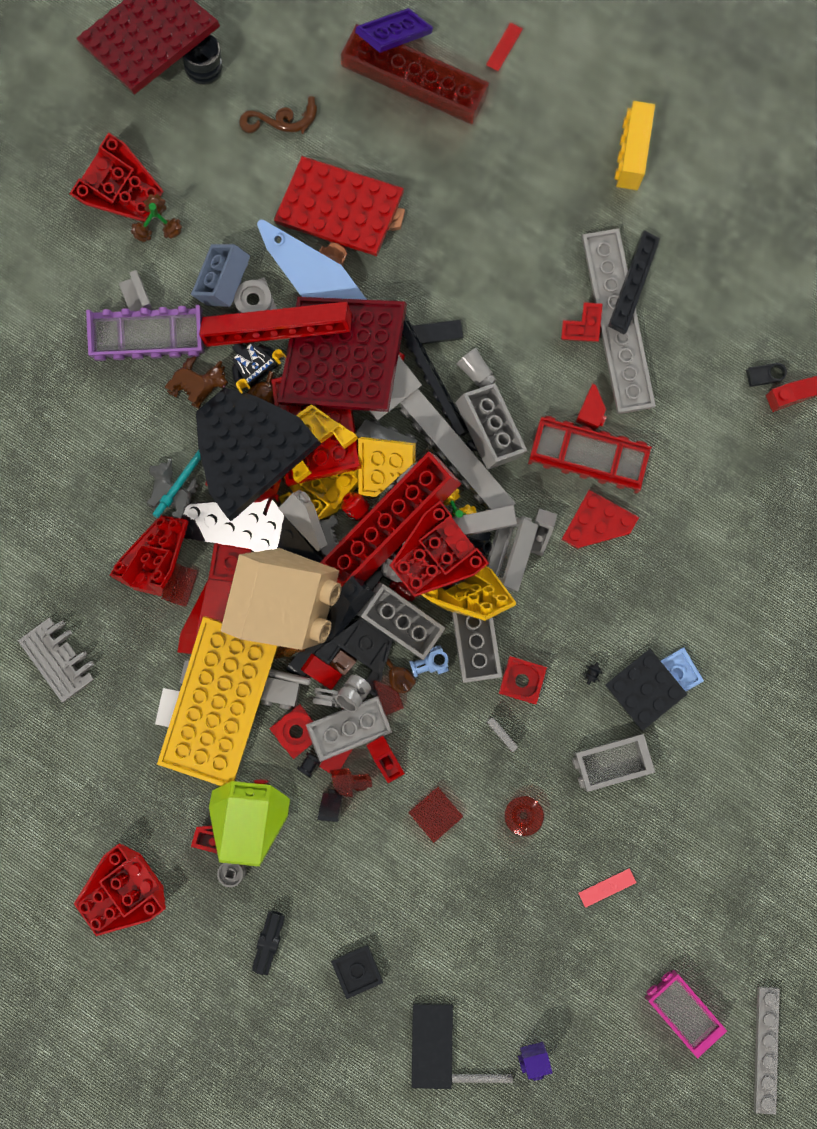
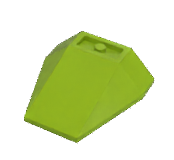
[209,781,290,867]

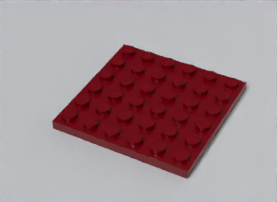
[76,0,220,95]
[277,297,407,412]

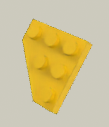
[358,437,416,497]

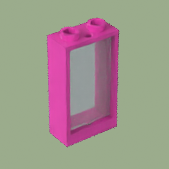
[645,970,727,1059]

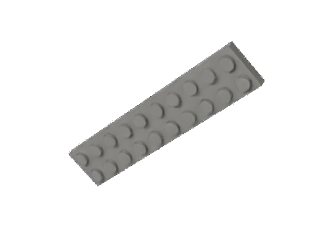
[582,228,656,414]

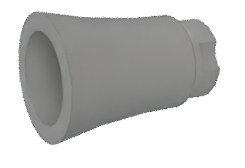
[456,348,497,388]

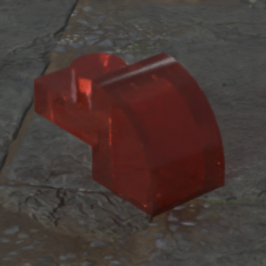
[330,768,372,797]

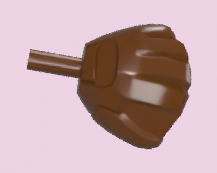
[247,371,274,404]
[386,659,416,693]

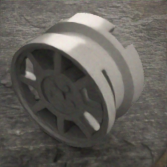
[313,688,340,708]

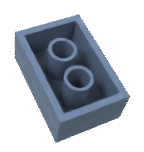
[191,244,250,307]

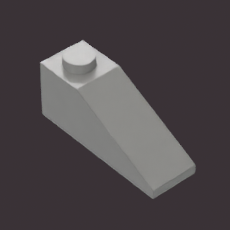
[278,490,327,551]

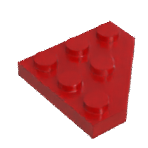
[561,490,639,549]

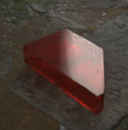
[373,680,404,715]

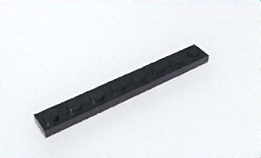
[393,300,469,436]

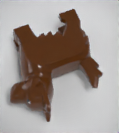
[165,356,228,409]

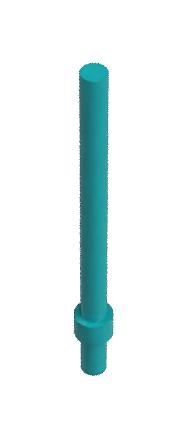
[152,450,201,519]

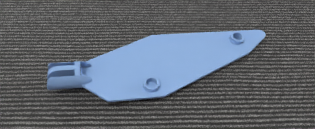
[257,219,367,300]

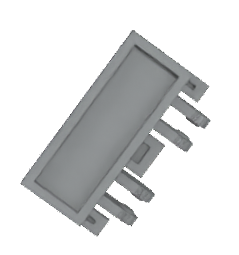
[18,618,94,703]

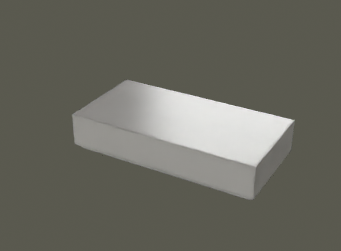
[486,718,518,752]

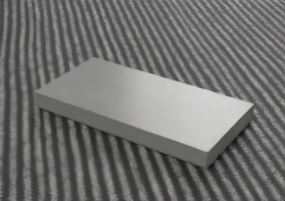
[306,696,392,762]

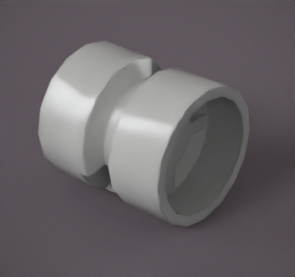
[335,675,371,712]
[217,863,247,887]

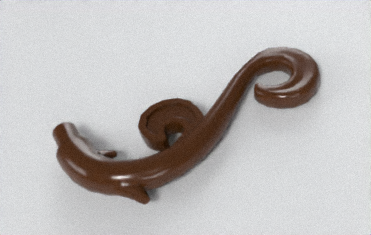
[239,96,317,134]

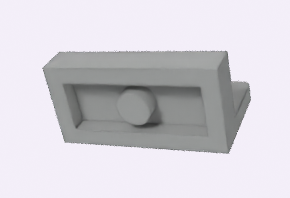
[119,270,153,311]

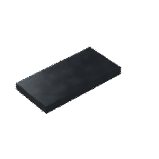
[411,1003,453,1089]

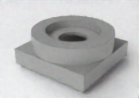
[234,277,277,313]

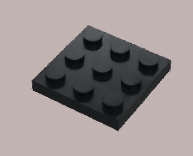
[604,649,688,731]

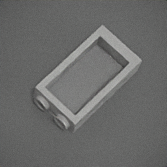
[487,516,538,592]
[572,734,655,792]

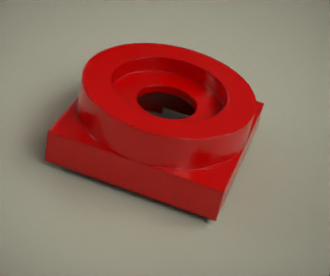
[498,656,547,705]
[269,704,313,759]

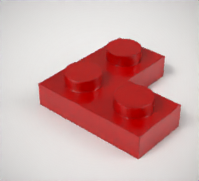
[561,303,603,342]

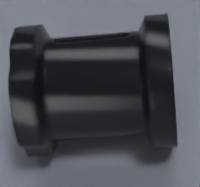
[297,752,322,778]

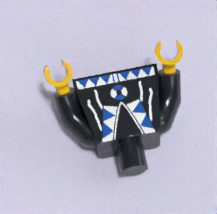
[232,343,286,394]

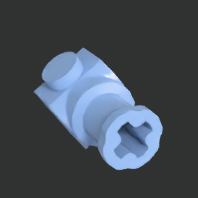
[409,645,449,677]

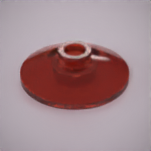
[504,796,544,836]

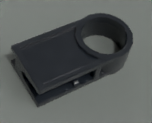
[746,363,787,387]

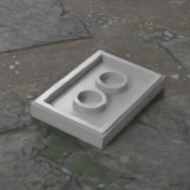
[370,355,422,421]

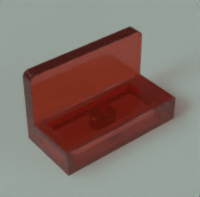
[161,563,198,607]

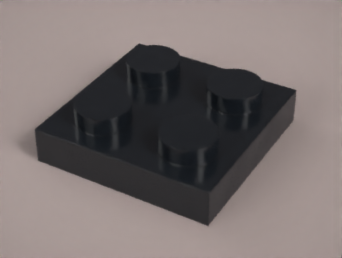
[331,944,383,999]

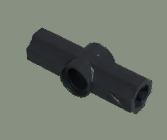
[252,910,285,975]

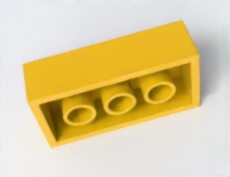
[614,101,655,190]

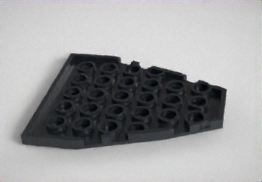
[196,387,321,521]

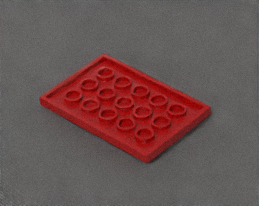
[274,156,404,256]
[271,377,361,486]

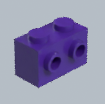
[518,1042,552,1081]

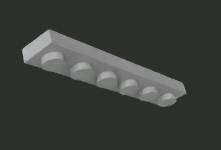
[754,986,780,1115]

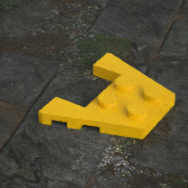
[292,405,359,483]

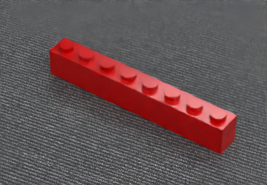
[199,302,352,347]

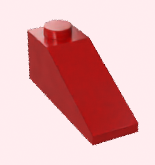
[765,376,817,412]

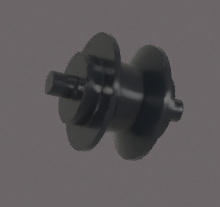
[582,662,604,685]

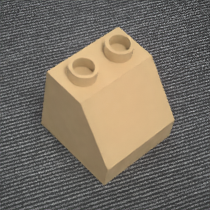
[221,548,341,650]

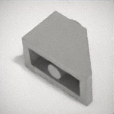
[530,508,557,556]

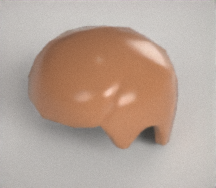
[319,242,347,266]

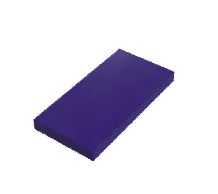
[355,8,433,53]

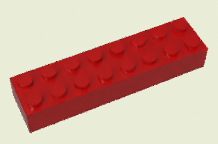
[320,451,461,588]

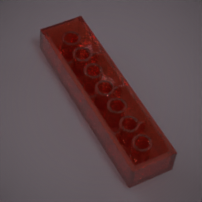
[341,24,489,125]

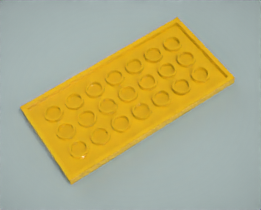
[157,616,278,786]

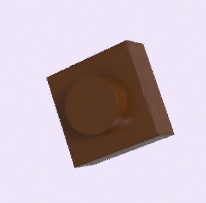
[330,649,357,676]

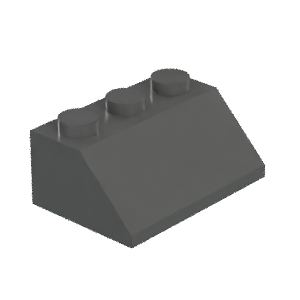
[356,419,418,448]

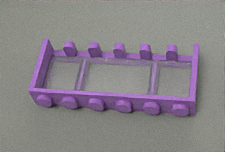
[86,305,205,361]

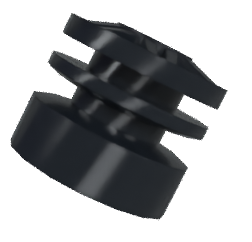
[183,34,223,85]

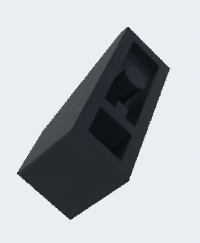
[327,576,375,637]
[317,789,343,822]

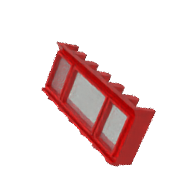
[528,416,652,494]

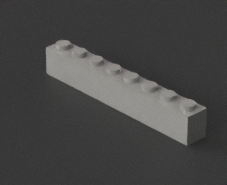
[400,389,516,511]

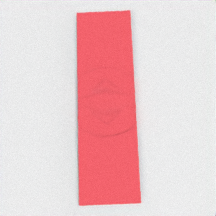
[579,868,636,908]

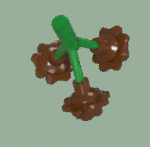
[131,194,182,242]

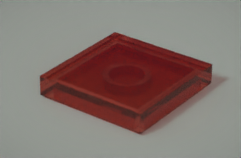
[408,786,463,843]

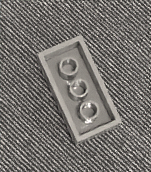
[455,383,527,470]
[357,582,445,660]
[451,612,502,683]

